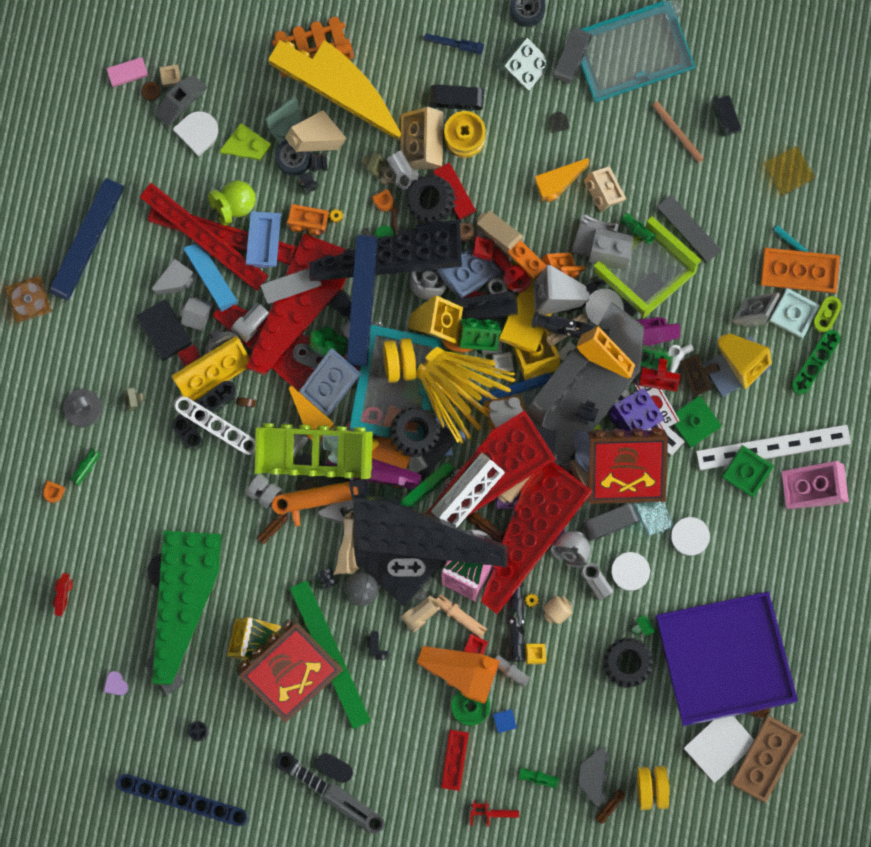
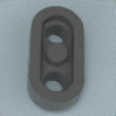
[293,344,325,370]

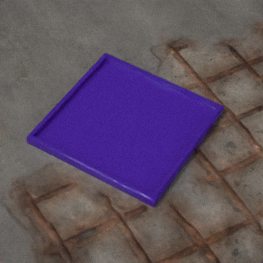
[655,591,798,727]

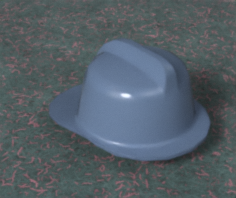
[573,430,590,473]

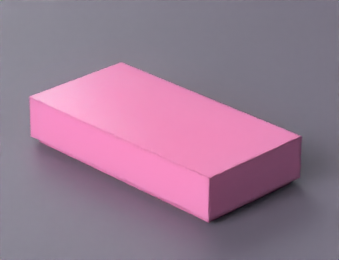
[107,57,148,87]

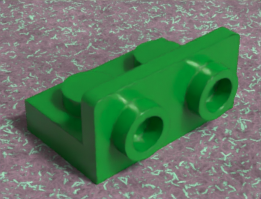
[459,318,501,351]

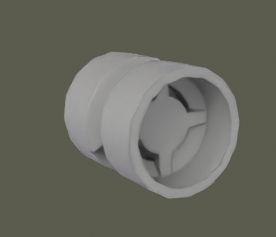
[246,474,282,510]

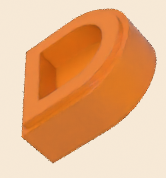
[371,189,394,212]
[43,480,66,503]

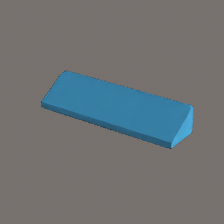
[183,244,238,312]

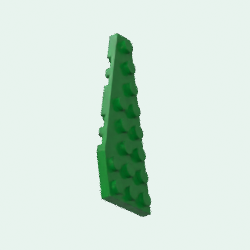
[152,530,221,685]

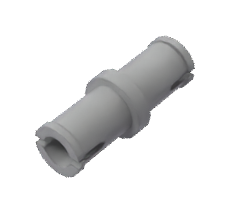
[495,655,530,688]

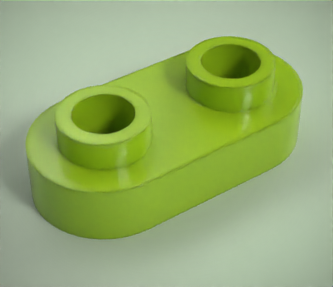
[813,296,842,333]

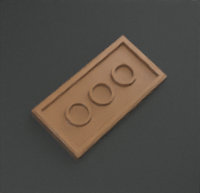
[731,715,802,803]

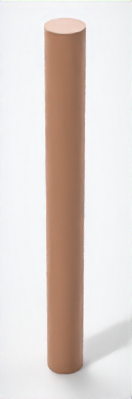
[652,101,704,163]

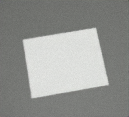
[684,716,754,783]

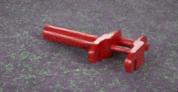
[470,801,519,827]

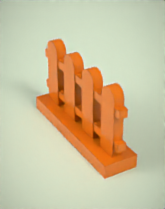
[272,17,354,77]

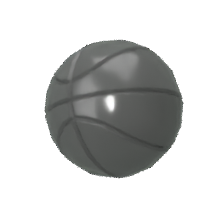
[344,572,378,606]

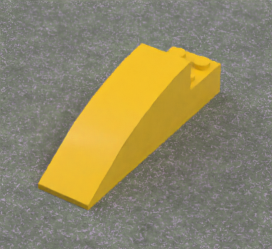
[268,40,401,141]

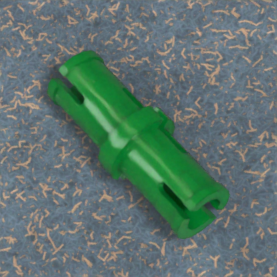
[620,213,656,244]
[69,448,101,486]
[518,767,559,789]

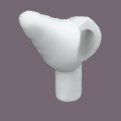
[668,344,694,373]

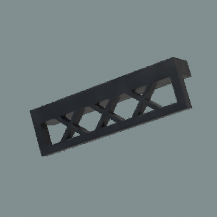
[450,292,518,321]

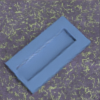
[246,211,281,268]

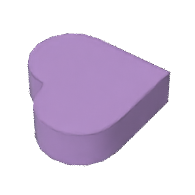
[104,671,129,695]

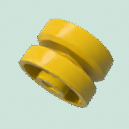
[444,111,486,158]
[382,338,416,383]
[637,766,670,810]

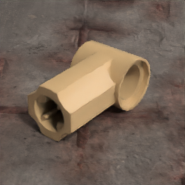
[401,596,440,633]

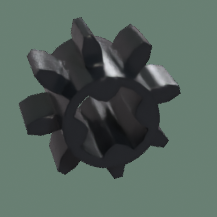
[576,400,599,425]

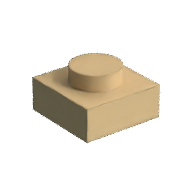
[160,64,181,87]

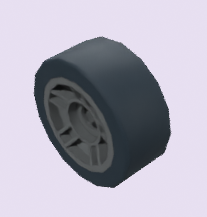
[510,0,546,27]
[275,140,311,176]

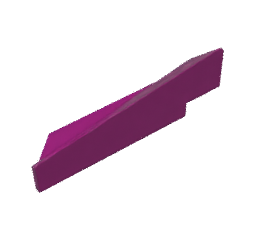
[636,317,680,346]
[326,458,421,489]

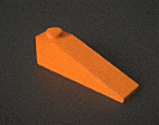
[417,646,500,704]

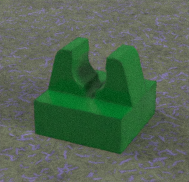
[631,615,655,636]

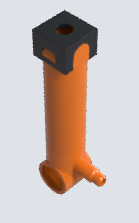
[272,478,370,527]

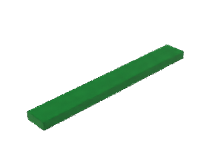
[290,580,371,730]

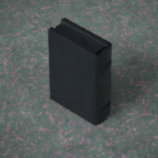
[136,299,193,361]

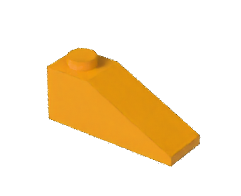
[534,158,589,202]
[577,326,635,379]
[289,386,335,444]

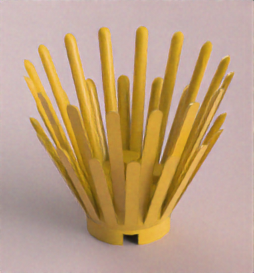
[416,347,515,444]

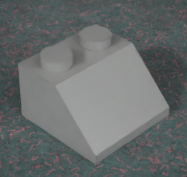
[589,228,633,270]

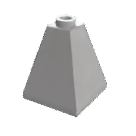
[533,265,589,315]

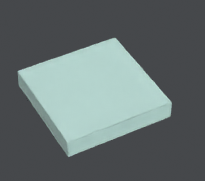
[769,288,820,339]

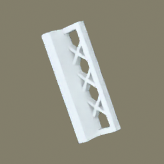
[431,453,505,527]

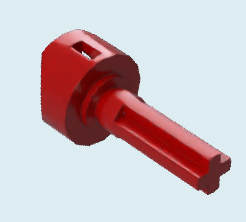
[492,248,531,293]

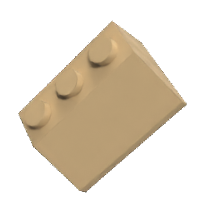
[400,107,443,170]

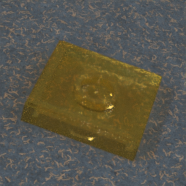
[764,146,816,196]

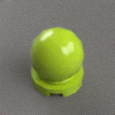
[208,180,256,226]

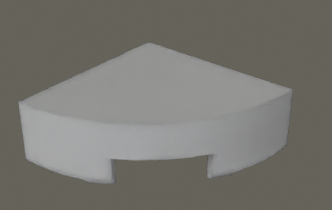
[408,456,428,473]

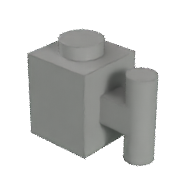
[179,297,214,331]

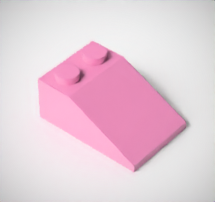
[782,461,849,509]

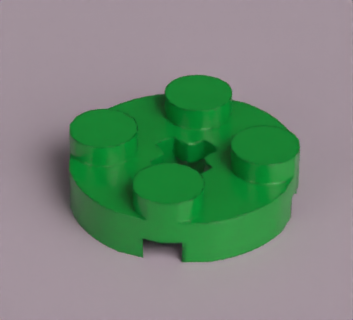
[308,327,348,356]
[451,691,490,726]

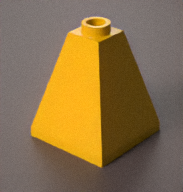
[408,296,463,344]
[717,333,772,390]

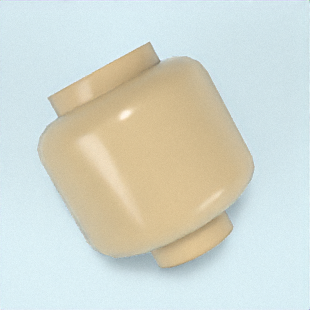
[543,596,572,624]

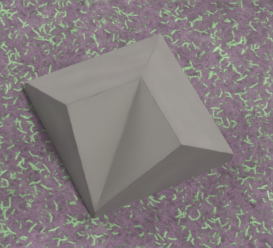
[733,292,780,327]

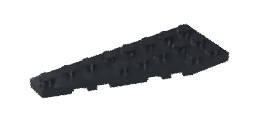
[309,219,462,281]
[353,495,508,567]

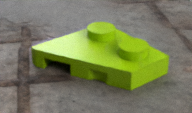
[220,123,271,161]

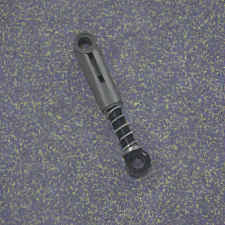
[276,752,385,834]

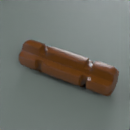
[470,512,505,542]
[257,514,289,544]
[595,789,626,824]

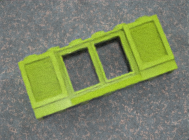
[255,423,373,479]

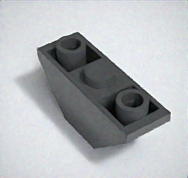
[155,75,207,127]
[578,747,609,807]

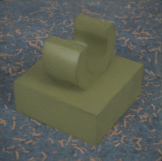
[362,152,386,178]
[123,388,145,412]

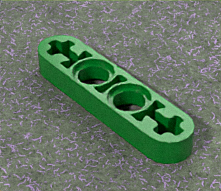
[792,330,840,395]
[400,462,456,507]

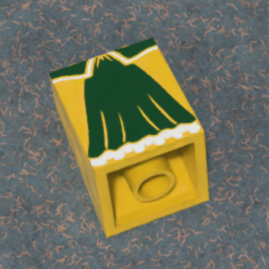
[227,617,281,660]

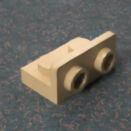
[584,166,626,212]

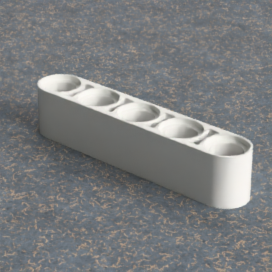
[173,396,256,455]

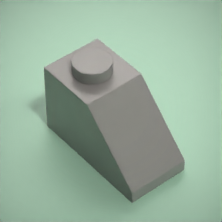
[152,259,195,295]

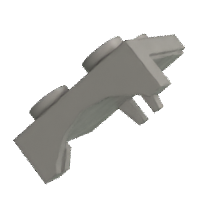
[571,214,619,258]

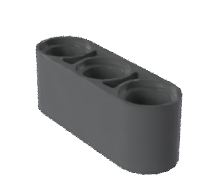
[553,27,592,84]
[582,503,641,541]

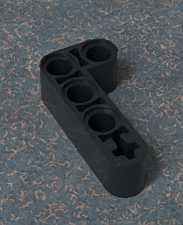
[172,381,237,451]

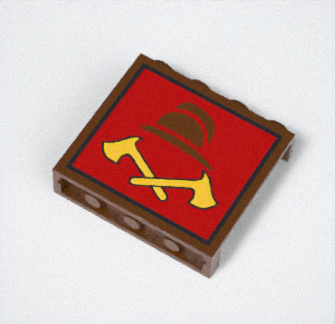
[587,428,668,504]
[236,616,343,723]

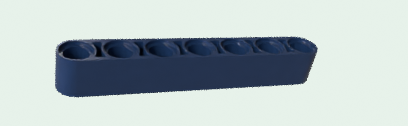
[50,178,124,301]
[347,234,377,367]
[116,774,248,827]

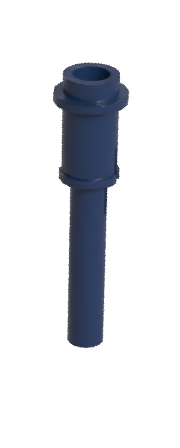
[424,33,484,56]

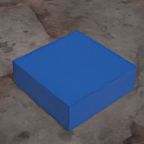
[493,709,517,734]

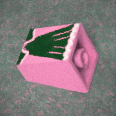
[442,560,493,602]

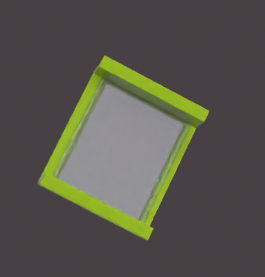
[593,216,701,319]

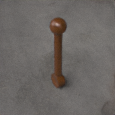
[390,206,398,235]

